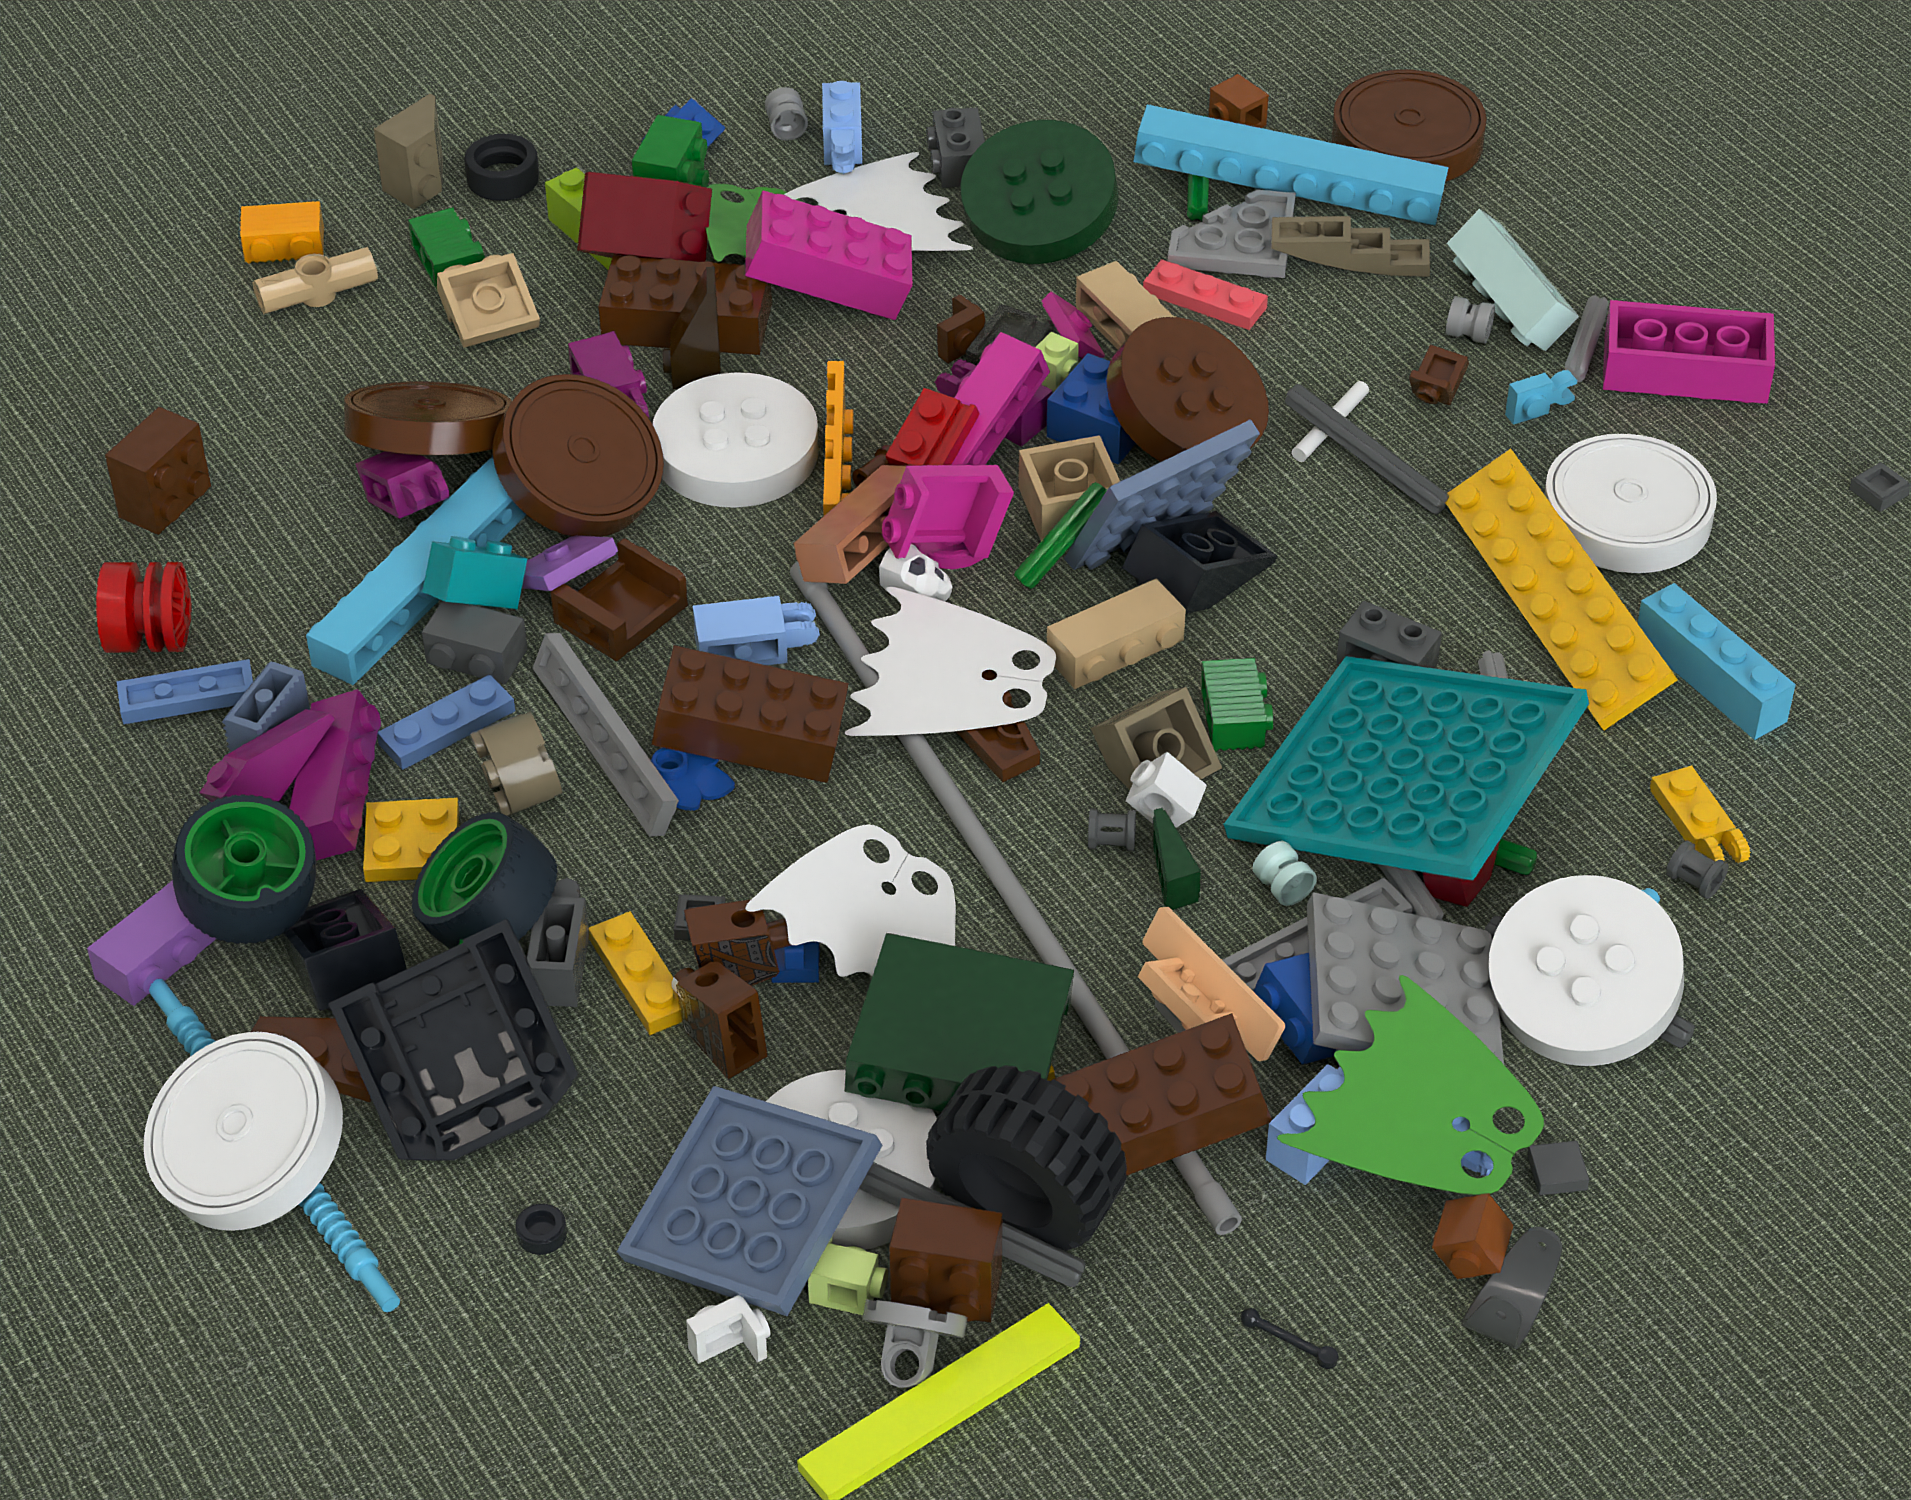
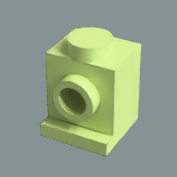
[1035,332,1079,392]
[808,1237,888,1315]

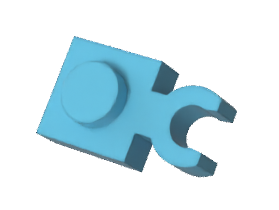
[1505,370,1577,425]

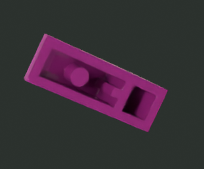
[199,709,335,802]

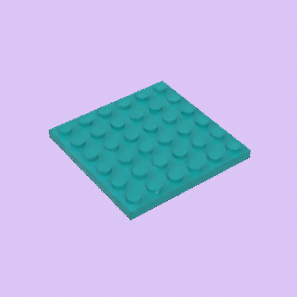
[1223,656,1589,881]

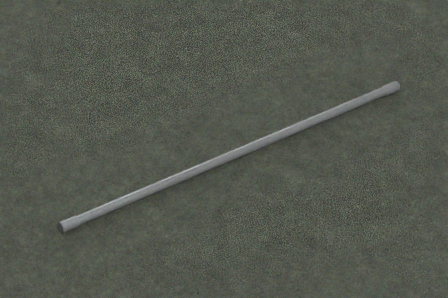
[790,561,1242,1235]

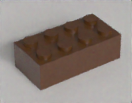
[598,255,772,355]
[651,645,849,783]
[1049,1013,1272,1176]

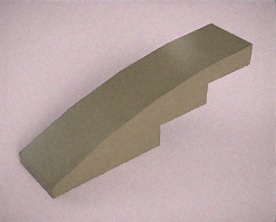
[1272,216,1430,277]

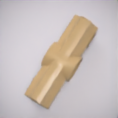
[252,247,378,314]

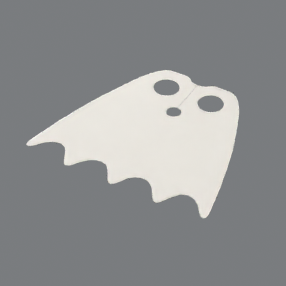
[784,152,973,251]
[845,586,1056,736]
[745,824,956,977]

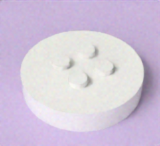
[652,373,819,508]
[1544,434,1717,573]
[1489,875,1684,1066]
[143,1032,343,1231]
[766,1070,941,1250]

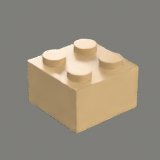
[1018,435,1120,541]

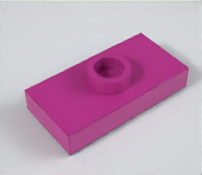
[1042,291,1105,359]

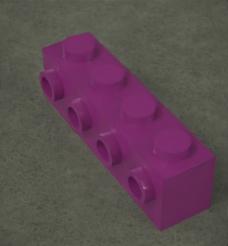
[289,689,381,861]

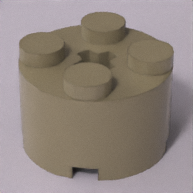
[470,712,563,816]

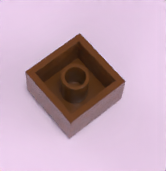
[105,407,211,535]
[889,1198,1003,1323]

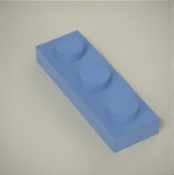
[116,659,253,725]
[377,675,515,770]

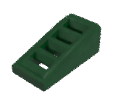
[1152,808,1201,910]

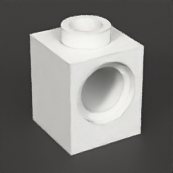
[1126,752,1207,827]

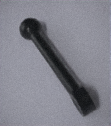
[1240,1308,1338,1369]

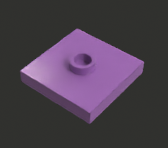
[522,535,618,591]

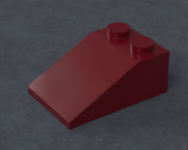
[577,172,712,262]

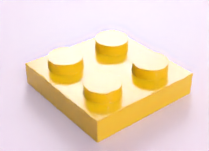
[363,798,459,882]

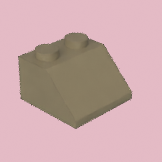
[374,94,443,209]
[1091,687,1222,789]

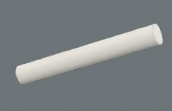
[1292,381,1369,462]

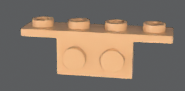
[1138,907,1285,1061]

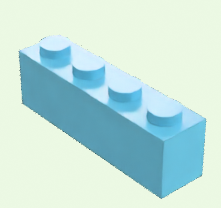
[1637,583,1796,740]

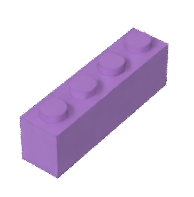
[87,880,217,1006]

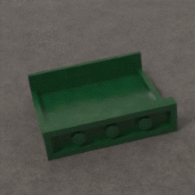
[844,932,1074,1111]

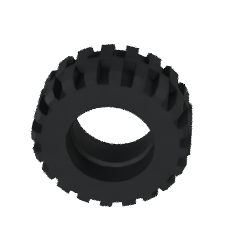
[926,1065,1127,1251]

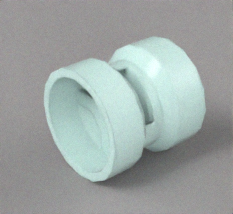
[1252,841,1317,906]

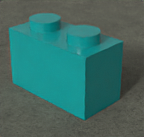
[422,536,528,609]

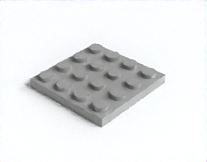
[1307,892,1504,1064]

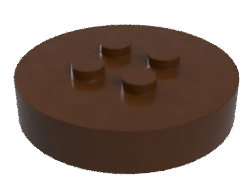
[1332,69,1486,182]
[1107,317,1269,462]
[493,374,664,537]
[344,381,512,455]

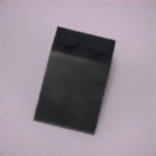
[1122,511,1278,614]
[280,889,407,1011]

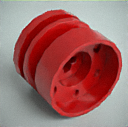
[96,562,192,653]

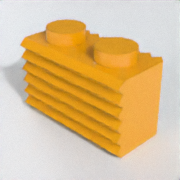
[240,201,324,264]

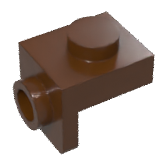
[937,294,985,363]
[1409,345,1469,405]

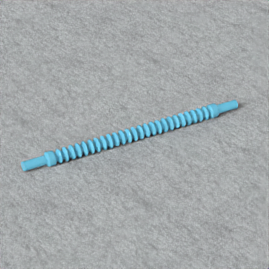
[149,979,400,1312]

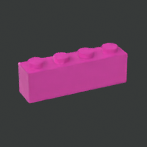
[951,332,1050,465]

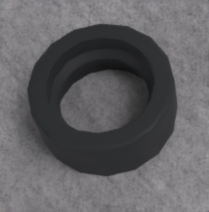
[464,134,539,201]

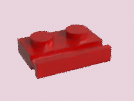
[885,388,980,466]

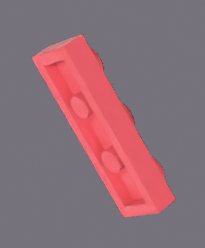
[1143,259,1268,330]

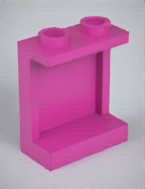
[882,465,1014,558]

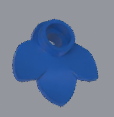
[651,748,735,811]

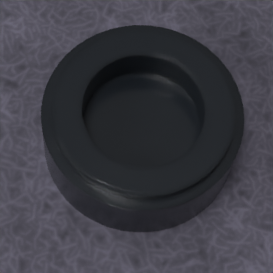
[515,1204,567,1255]

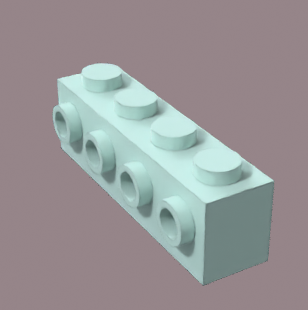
[1447,209,1579,351]

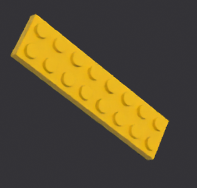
[1445,449,1678,731]

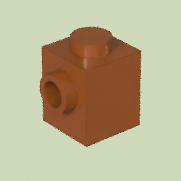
[1209,74,1269,128]
[1432,1193,1514,1279]

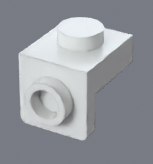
[686,1295,771,1364]

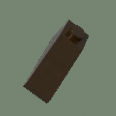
[662,267,721,389]

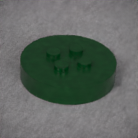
[961,120,1119,264]

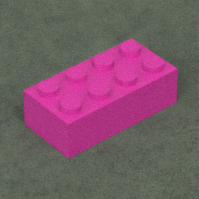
[745,190,913,320]
[1603,300,1775,404]

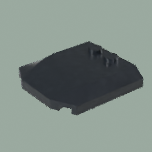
[328,919,580,1161]

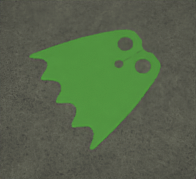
[706,184,805,262]
[1277,975,1544,1195]

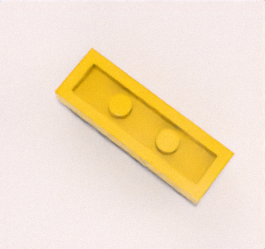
[589,911,682,1035]

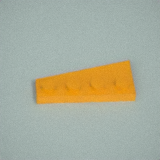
[823,361,854,516]

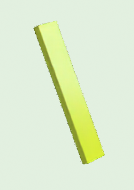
[797,1303,1080,1500]

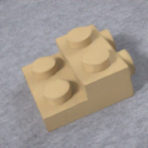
[437,253,540,348]

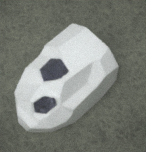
[879,544,952,602]

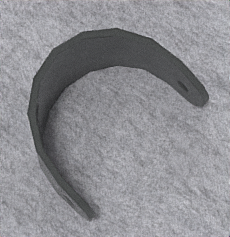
[1461,1227,1563,1349]

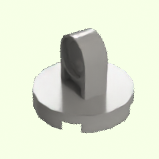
[862,1299,968,1389]

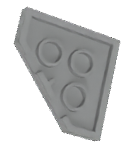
[1167,189,1296,278]

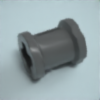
[1088,808,1136,851]
[1666,840,1729,899]

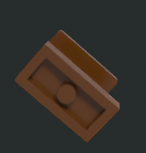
[551,538,688,662]

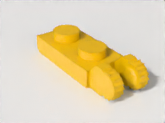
[1650,765,1751,863]

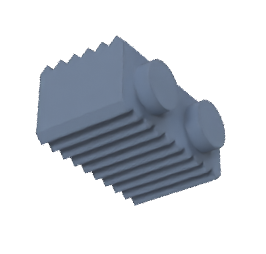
[222,661,310,753]

